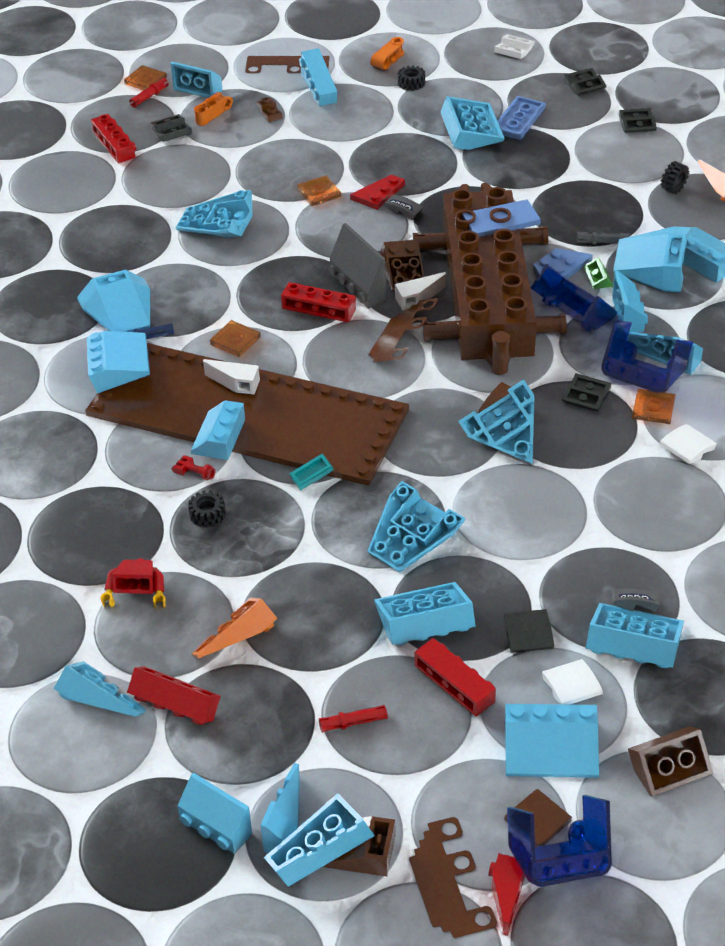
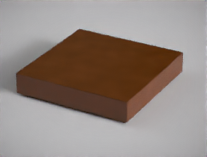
[504,788,572,849]

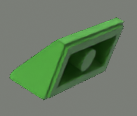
[583,257,613,289]

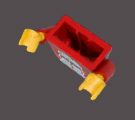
[100,558,166,609]

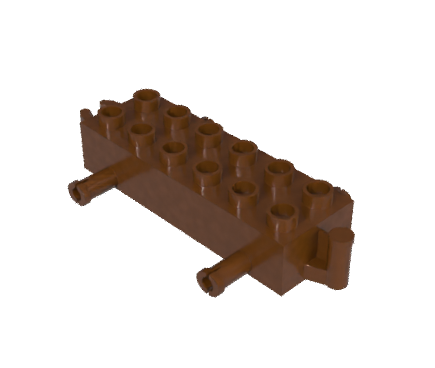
[413,183,567,375]

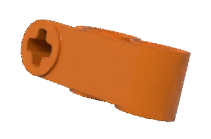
[370,37,404,70]
[194,92,233,126]

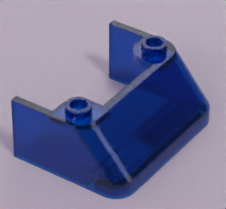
[530,264,618,332]
[601,319,693,393]
[507,795,612,887]

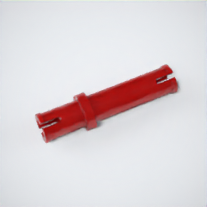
[129,78,169,108]
[319,705,388,733]

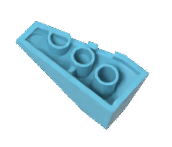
[625,332,703,375]
[260,763,300,854]

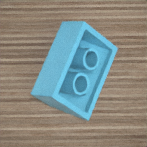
[170,62,222,98]
[612,271,648,333]
[191,400,245,460]
[178,773,252,854]

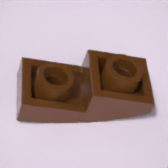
[256,97,283,122]

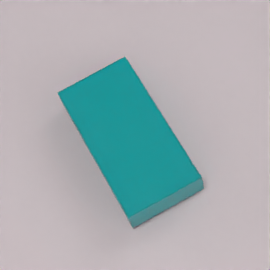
[289,453,334,491]

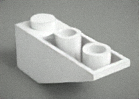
[395,272,446,311]
[203,359,260,395]

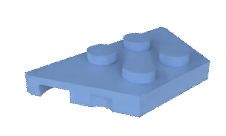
[533,248,593,292]

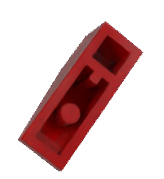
[488,853,527,936]

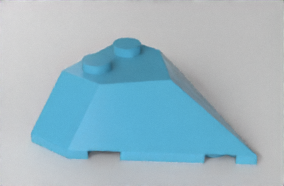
[458,379,535,464]

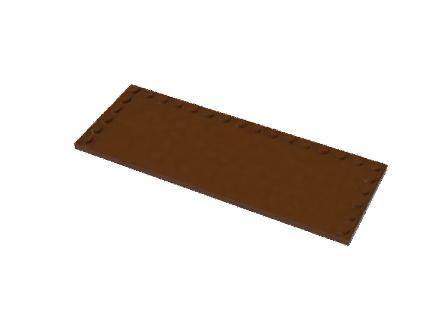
[85,343,409,486]

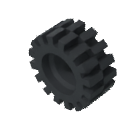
[398,65,425,91]
[661,161,690,194]
[188,490,226,527]

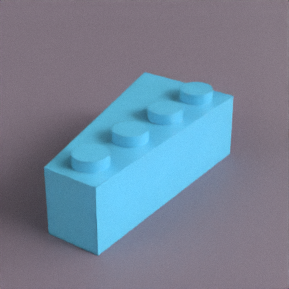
[299,48,337,106]
[264,794,375,887]

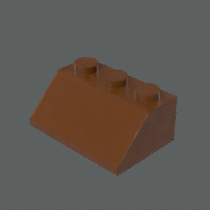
[628,727,714,796]

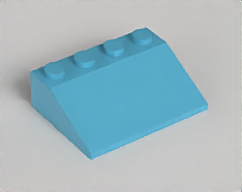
[441,96,505,150]
[683,227,725,283]
[87,331,150,394]
[374,582,476,645]
[586,603,684,668]
[505,704,599,778]

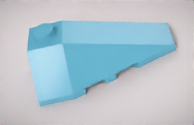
[53,661,146,717]

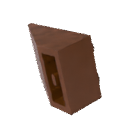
[380,240,424,291]
[323,816,396,877]

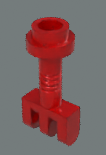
[171,455,216,480]

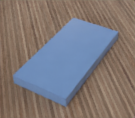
[498,96,546,140]
[462,199,541,238]

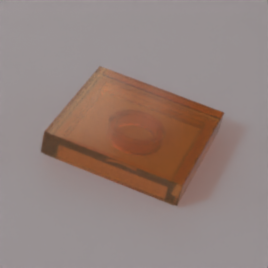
[124,65,167,90]
[297,175,341,207]
[210,320,261,357]
[632,389,676,424]

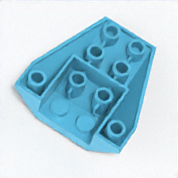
[175,190,253,238]
[613,227,692,293]
[77,270,150,332]
[367,481,466,572]

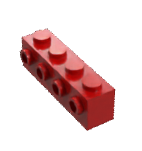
[91,114,136,164]
[281,282,356,323]
[414,638,496,717]
[127,666,221,725]

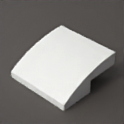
[494,34,535,59]
[659,424,717,464]
[542,659,603,705]

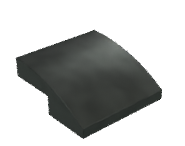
[564,68,606,95]
[619,108,657,133]
[150,114,192,142]
[562,373,611,411]
[504,609,555,653]

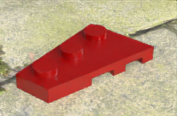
[350,175,405,210]

